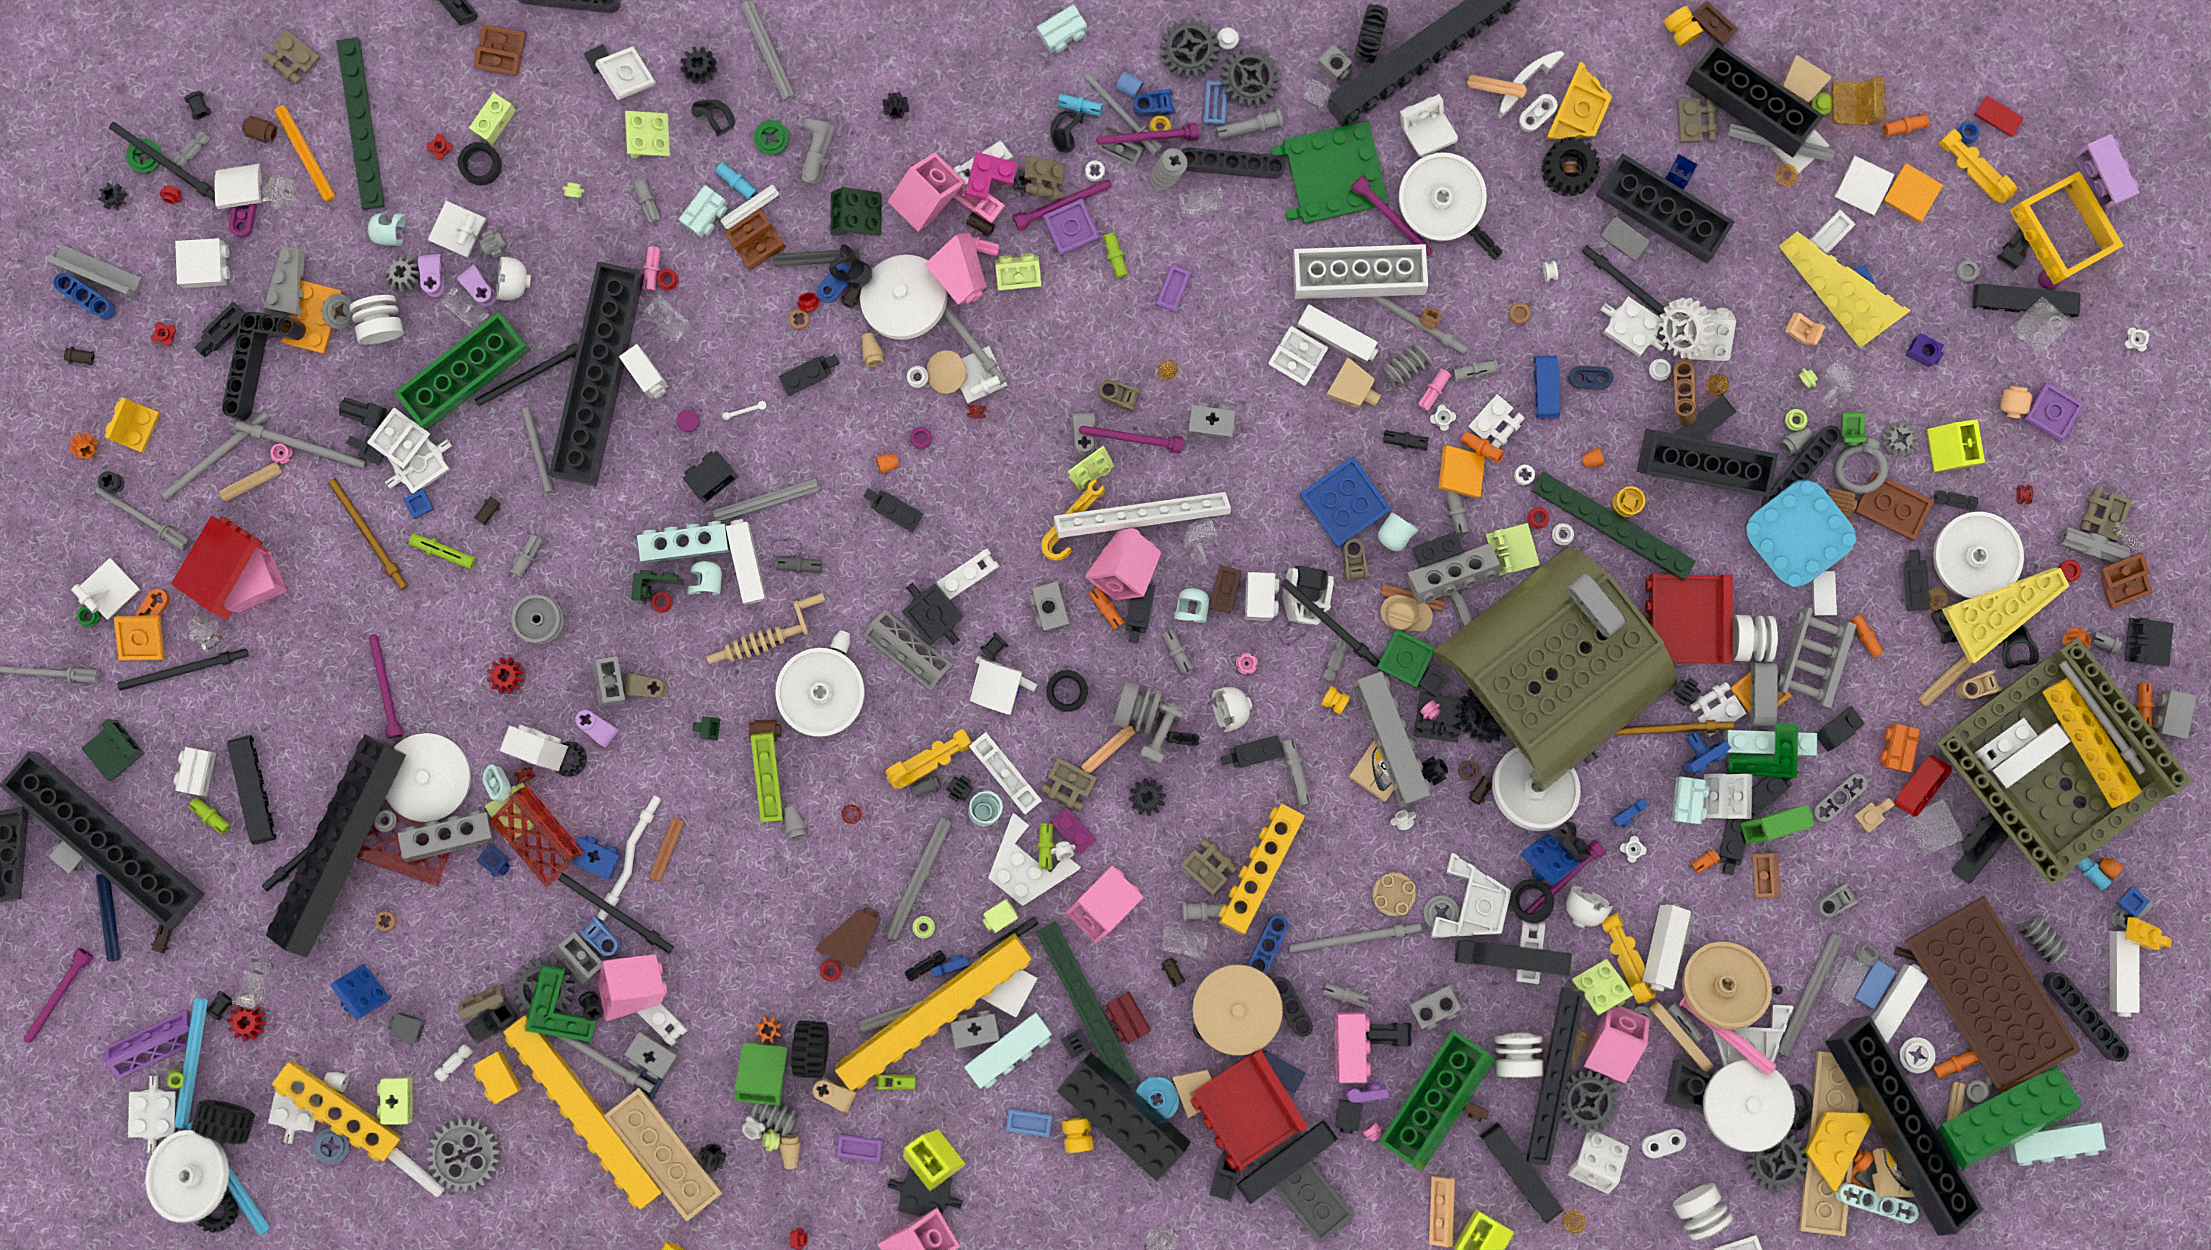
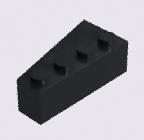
[0,806,28,903]
[1664,1058,1712,1113]

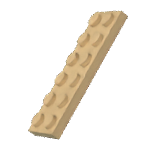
[604,1087,723,1222]

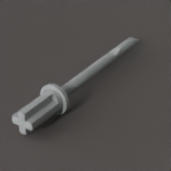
[1083,72,1163,156]
[95,486,190,551]
[0,666,100,683]

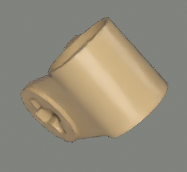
[1955,669,2002,700]
[813,1078,857,1113]

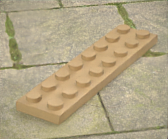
[1799,1051,1859,1236]

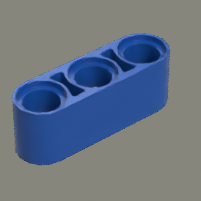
[53,273,116,320]
[1533,355,1560,419]
[1248,915,1288,974]

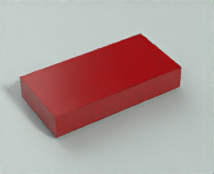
[1974,96,2024,137]

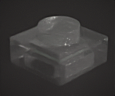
[1302,79,1332,110]

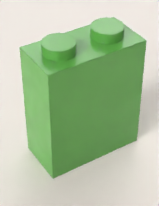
[1740,805,1814,844]
[735,1042,788,1106]

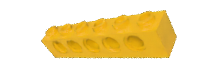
[2042,677,2142,809]
[1218,803,1305,936]
[272,1059,402,1162]

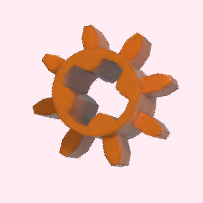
[69,432,98,460]
[2062,627,2090,648]
[755,1016,782,1043]

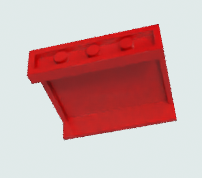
[171,515,269,620]
[1645,573,1733,664]
[1189,1050,1308,1171]

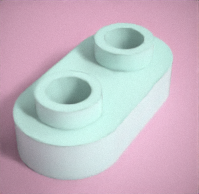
[483,765,511,802]

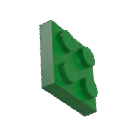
[1376,629,1436,688]

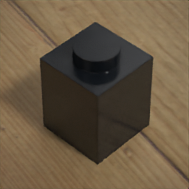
[1335,1099,1363,1134]

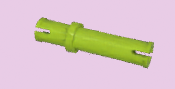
[408,532,476,570]

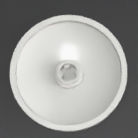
[1398,153,1487,241]
[860,255,947,340]
[1933,512,2024,599]
[775,648,865,737]
[386,733,471,822]
[1492,747,1580,831]
[1703,1060,1795,1152]
[146,1130,229,1222]

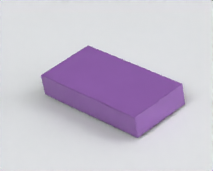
[1155,264,1192,313]
[836,1134,884,1163]

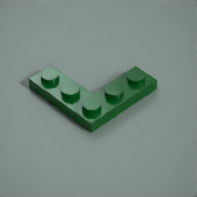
[1729,723,1799,778]
[524,965,596,1042]

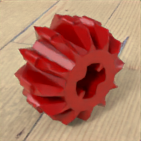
[487,657,525,694]
[227,1003,267,1041]

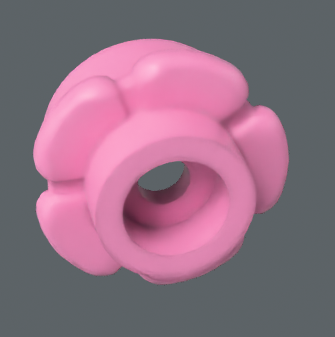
[271,443,293,464]
[1236,653,1258,674]
[1420,700,1441,720]
[1362,1121,1383,1141]

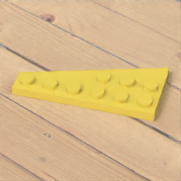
[1779,232,1911,348]
[1942,567,2069,664]

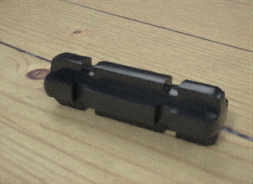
[1468,224,1502,260]
[1934,490,1978,510]
[1166,731,1200,746]
[905,950,946,981]

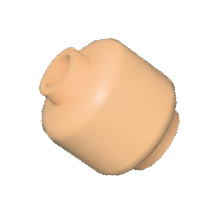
[2000,386,2032,418]

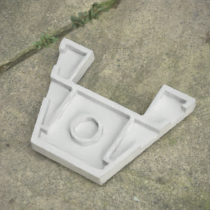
[988,813,1081,906]
[1431,853,1511,938]
[1712,1004,1793,1067]

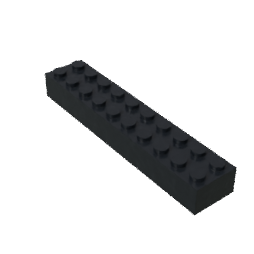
[1327,0,1520,127]
[549,261,644,487]
[266,734,406,958]
[0,751,205,929]
[1825,1015,1983,1236]

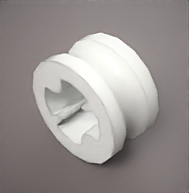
[1085,161,1105,182]
[1543,261,1558,282]
[1514,465,1535,485]

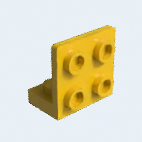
[105,397,161,453]

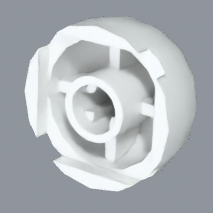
[496,257,531,301]
[1212,687,1252,732]
[1566,886,1612,928]

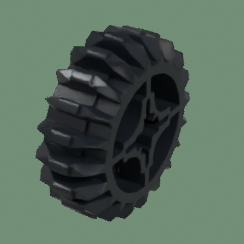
[1354,4,1388,63]
[1457,689,1507,743]

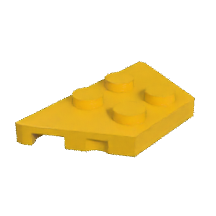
[1546,62,1612,140]
[1804,1111,1871,1192]

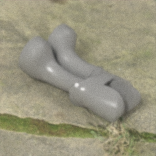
[802,118,836,185]

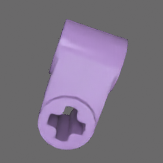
[418,254,444,298]
[457,264,496,307]
[575,710,619,748]

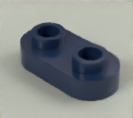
[1568,366,1613,390]

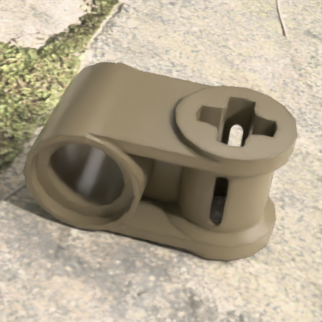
[1098,379,1142,412]
[1343,539,1369,582]
[623,673,668,698]

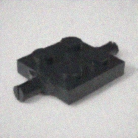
[902,582,964,646]
[887,1167,963,1217]

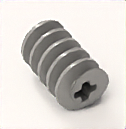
[1149,148,1187,190]
[1383,344,1433,389]
[2019,915,2069,965]
[751,1103,801,1137]

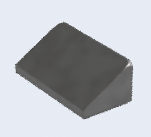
[1096,126,1145,167]
[1600,216,1650,261]

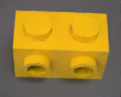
[473,1050,523,1105]

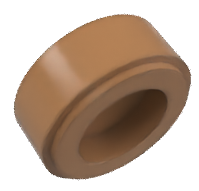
[1508,302,1531,325]

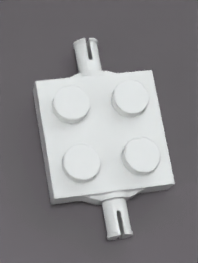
[1600,296,1667,357]
[385,438,452,494]
[268,1067,322,1144]
[128,1075,177,1153]

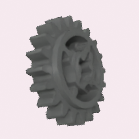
[1160,18,1220,79]
[1220,47,1280,108]
[511,957,574,1015]
[1561,1069,1620,1133]
[1744,1134,1809,1192]

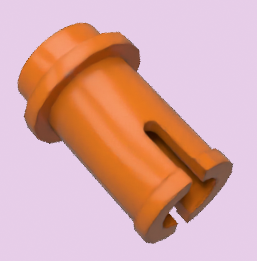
[1690,849,1721,875]

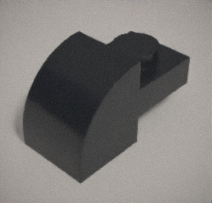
[1816,706,1865,752]
[465,999,518,1045]
[1209,1150,1240,1202]

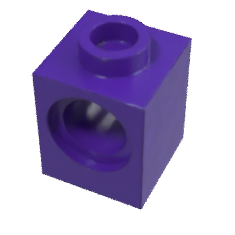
[1905,333,1944,368]

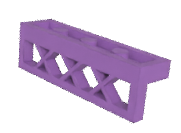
[104,1010,191,1079]

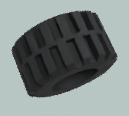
[1541,137,1600,196]
[791,1020,829,1079]
[191,1100,255,1144]

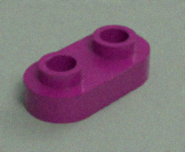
[228,203,256,238]

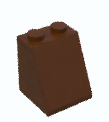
[815,907,882,969]

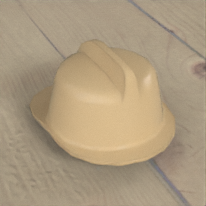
[1380,595,1433,631]

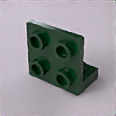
[831,187,882,236]
[631,570,684,604]
[82,719,145,781]

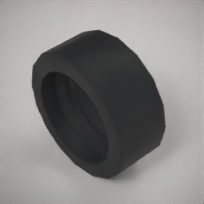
[458,142,502,186]
[1046,670,1088,712]
[1510,879,1555,923]

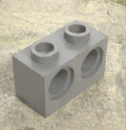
[1408,984,1462,1031]

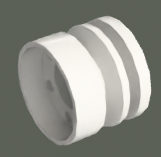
[349,295,404,345]
[1732,615,1778,662]
[1495,1033,1544,1077]
[1673,1183,1733,1240]

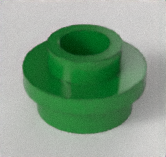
[77,606,100,627]

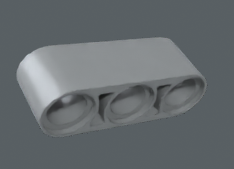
[1567,573,1626,638]
[1750,662,1778,726]

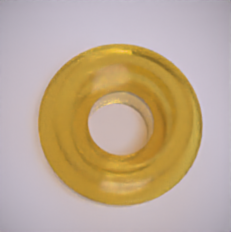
[1776,164,1798,186]
[1157,360,1179,379]
[1707,374,1729,396]
[1929,588,1948,610]
[1563,1210,1586,1233]

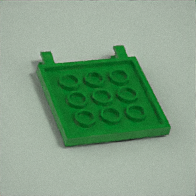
[1270,121,1389,225]

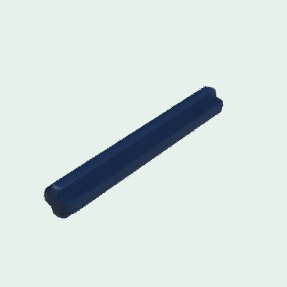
[96,874,121,962]

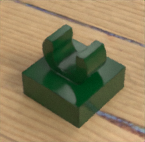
[693,716,721,741]

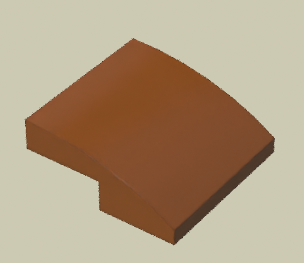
[474,24,527,76]
[724,208,786,271]
[2101,552,2153,609]

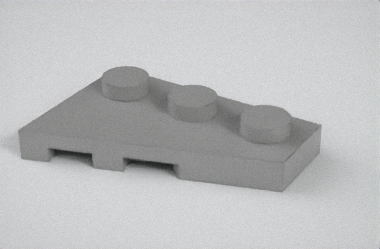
[264,245,304,317]

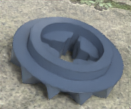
[313,1128,350,1164]

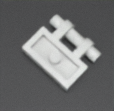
[1468,394,1525,448]
[1689,682,1747,737]

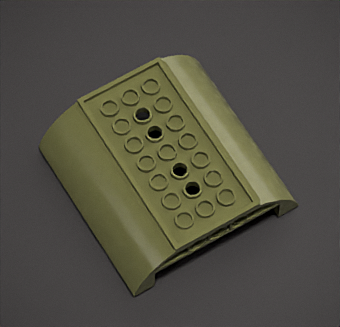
[1433,547,1677,792]
[1936,638,2193,888]

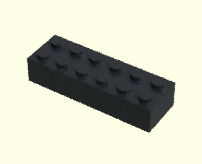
[1686,42,1824,158]
[1595,153,1735,264]
[1636,429,1778,497]
[1057,1052,1191,1181]

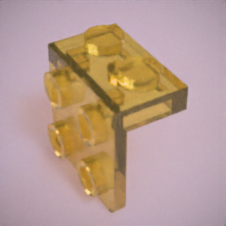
[1831,76,1886,126]

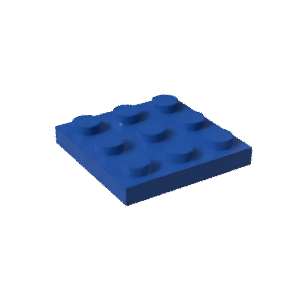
[1299,456,1392,548]

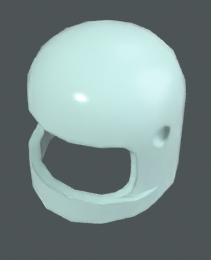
[368,213,405,246]
[1378,512,1419,552]
[687,561,722,595]
[1174,588,1209,623]
[968,791,1003,827]

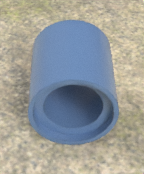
[1115,71,1143,99]

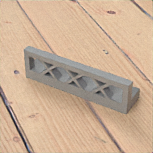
[46,245,144,299]
[863,610,953,691]

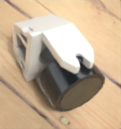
[1282,566,1334,625]

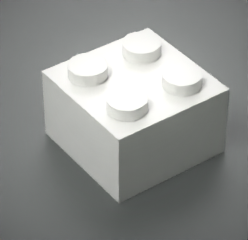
[1245,572,1279,621]
[500,724,568,771]

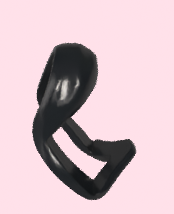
[691,100,735,136]
[1051,111,1085,153]
[829,244,872,287]
[2002,625,2039,669]
[1790,1084,1813,1131]

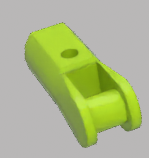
[165,1069,184,1088]
[875,1074,916,1090]

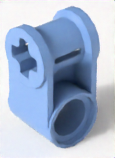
[579,916,621,956]

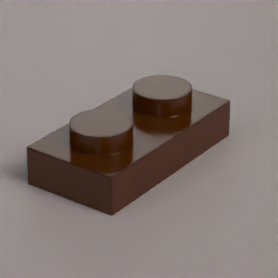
[1692,0,1738,46]
[1209,565,1241,614]

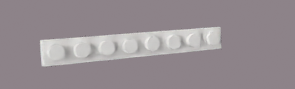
[1054,492,1231,538]

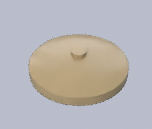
[1682,942,1772,1030]
[1193,965,1283,1055]

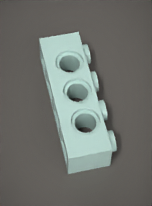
[637,521,730,563]

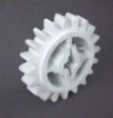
[1658,298,1715,359]

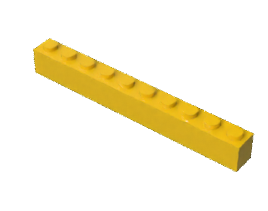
[835,933,1032,1091]
[503,1015,663,1210]

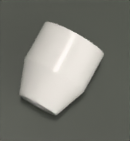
[830,630,850,654]
[324,1072,349,1092]

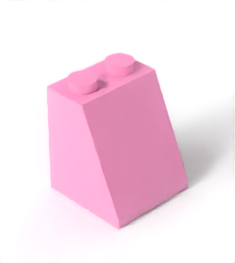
[887,152,965,232]
[925,232,987,305]
[1085,528,1161,601]
[222,548,287,613]
[1065,866,1143,944]
[597,954,667,1021]
[1584,1005,1650,1083]
[878,1208,960,1250]

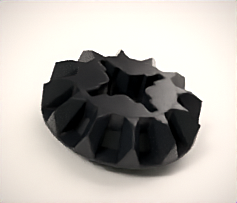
[555,741,587,777]

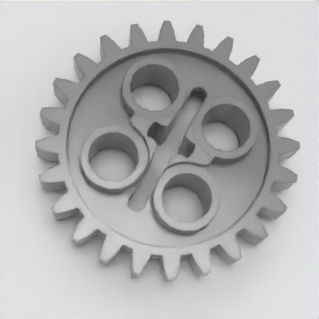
[427,1118,501,1192]

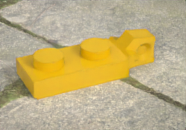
[2125,917,2172,950]

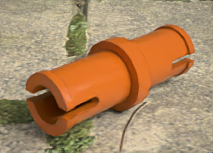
[1882,114,1929,137]
[1460,431,1505,463]
[1088,587,1125,630]
[1849,614,1885,658]
[2136,683,2155,728]
[1932,1049,1980,1080]

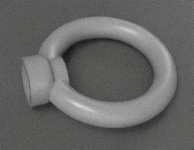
[1834,438,1888,494]

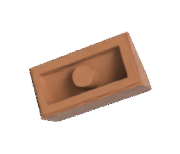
[1752,852,1781,898]

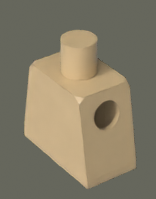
[1781,55,1832,104]
[1325,358,1381,409]
[1172,1069,1217,1118]

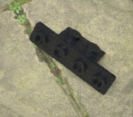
[1952,813,2009,884]

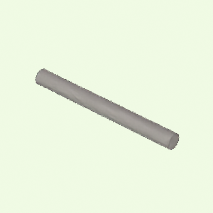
[521,407,554,493]

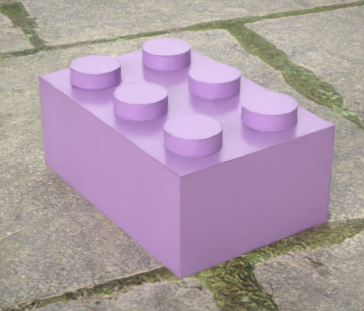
[2073,134,2139,211]

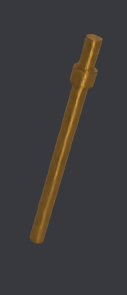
[328,478,408,590]
[1614,720,1734,736]

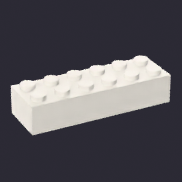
[1293,244,1428,299]

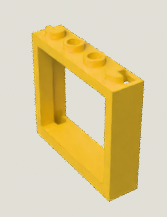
[2010,171,2124,285]

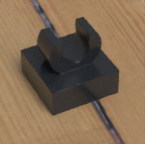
[1418,666,1449,697]
[1061,1028,1091,1059]

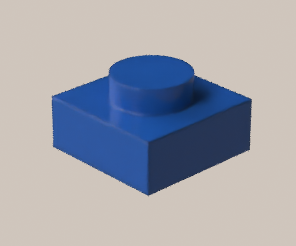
[403,489,434,519]
[2116,886,2150,918]

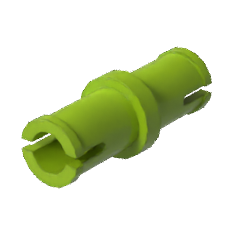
[1102,232,1129,278]
[188,797,232,836]
[1037,823,1055,870]

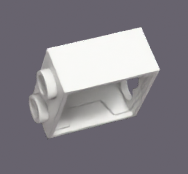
[175,238,230,288]
[619,344,669,399]

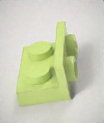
[995,253,1041,290]

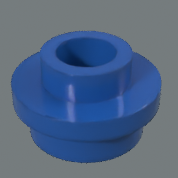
[1957,121,1980,143]

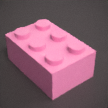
[1335,1012,1370,1083]

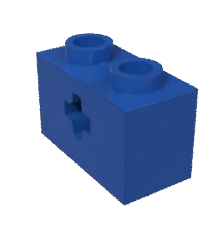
[567,835,622,880]

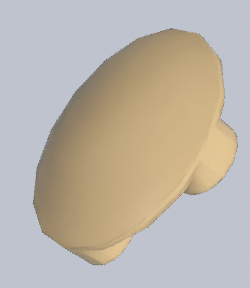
[926,350,968,394]
[1372,872,1416,916]

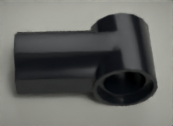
[1996,228,2030,270]
[339,397,387,429]
[1367,1023,1412,1046]

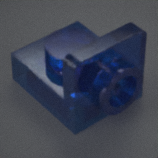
[1665,154,1698,190]
[476,843,512,877]

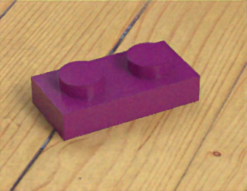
[1051,807,1096,854]

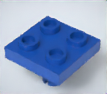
[1681,731,1731,774]
[1521,833,1580,885]
[330,964,391,1021]

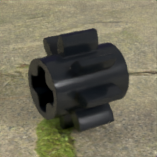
[882,92,909,120]
[1013,169,1032,196]
[98,182,128,211]
[1673,678,1701,706]
[1421,756,1448,785]
[946,775,973,803]
[697,1144,726,1172]

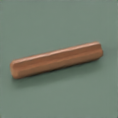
[1380,584,1445,611]
[649,818,684,881]

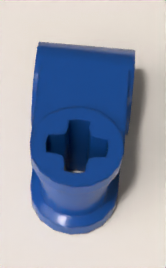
[1133,89,1176,118]

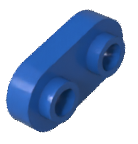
[817,264,850,303]

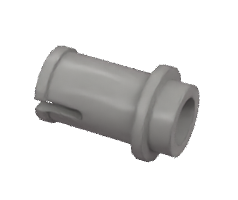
[2091,631,2122,654]

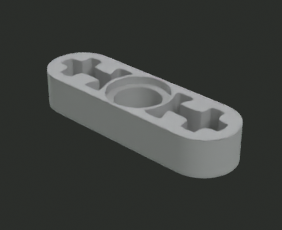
[1812,774,1868,822]

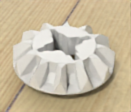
[1899,1037,1935,1073]

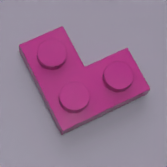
[965,152,1018,201]

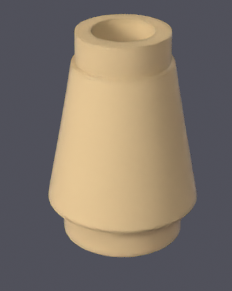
[861,333,884,367]
[779,1134,801,1169]

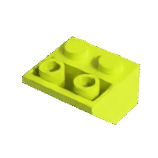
[1926,419,1985,472]
[903,1129,966,1191]
[1453,1208,1514,1250]

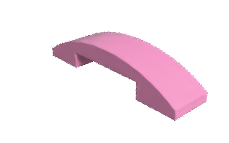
[946,163,1005,223]

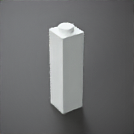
[1297,304,1378,364]
[725,519,767,605]
[1988,723,2071,790]
[1642,905,1691,992]
[2110,931,2139,1017]
[1872,964,1928,1044]

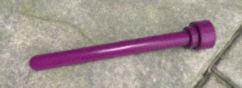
[1096,123,1199,145]
[1351,175,1432,256]
[1012,180,1111,231]
[1079,426,1183,454]
[369,634,404,739]
[1524,839,1607,914]
[24,948,94,1043]

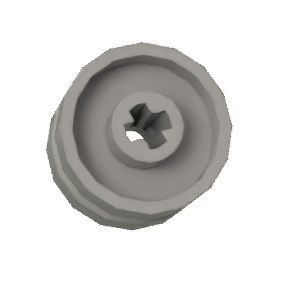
[511,594,566,645]

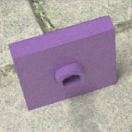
[1042,198,1100,256]
[2023,382,2085,442]

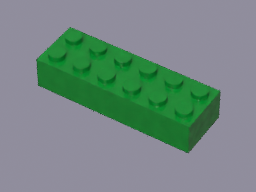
[394,311,531,430]
[1379,1030,1496,1171]
[1938,1065,2083,1171]

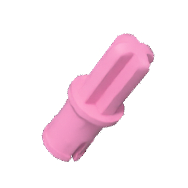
[958,233,1000,256]
[642,246,661,291]
[1418,368,1452,411]

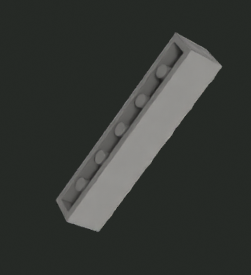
[1353,671,1431,807]

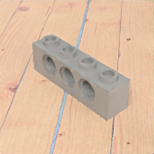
[1408,543,1500,605]
[397,811,495,863]

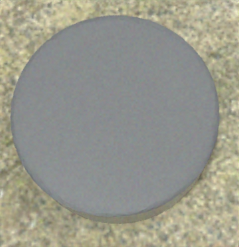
[1956,260,1979,283]
[1966,1080,1991,1104]

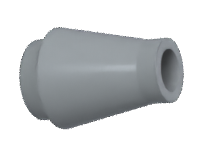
[1779,427,1813,456]
[783,806,807,840]

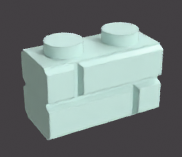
[1037,5,1087,53]
[678,185,728,238]
[1671,777,1709,824]

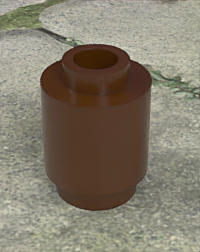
[242,116,277,143]
[749,720,781,742]

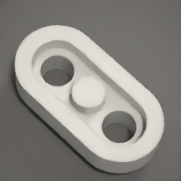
[1519,94,1557,132]
[1641,1128,1686,1158]

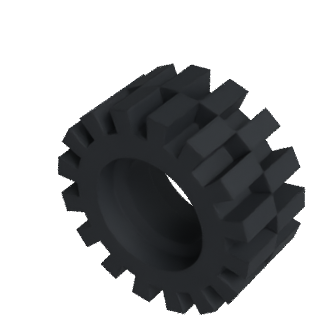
[197,1191,239,1233]

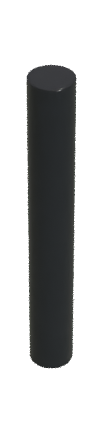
[978,917,1039,957]

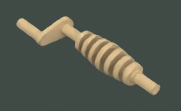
[706,593,825,664]

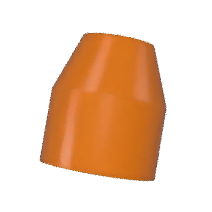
[1582,448,1605,468]
[876,454,899,474]
[2098,857,2123,880]

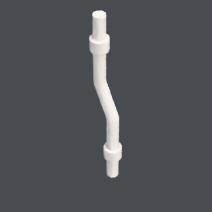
[597,795,662,921]

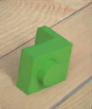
[1840,411,1866,445]

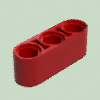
[1894,755,1952,817]

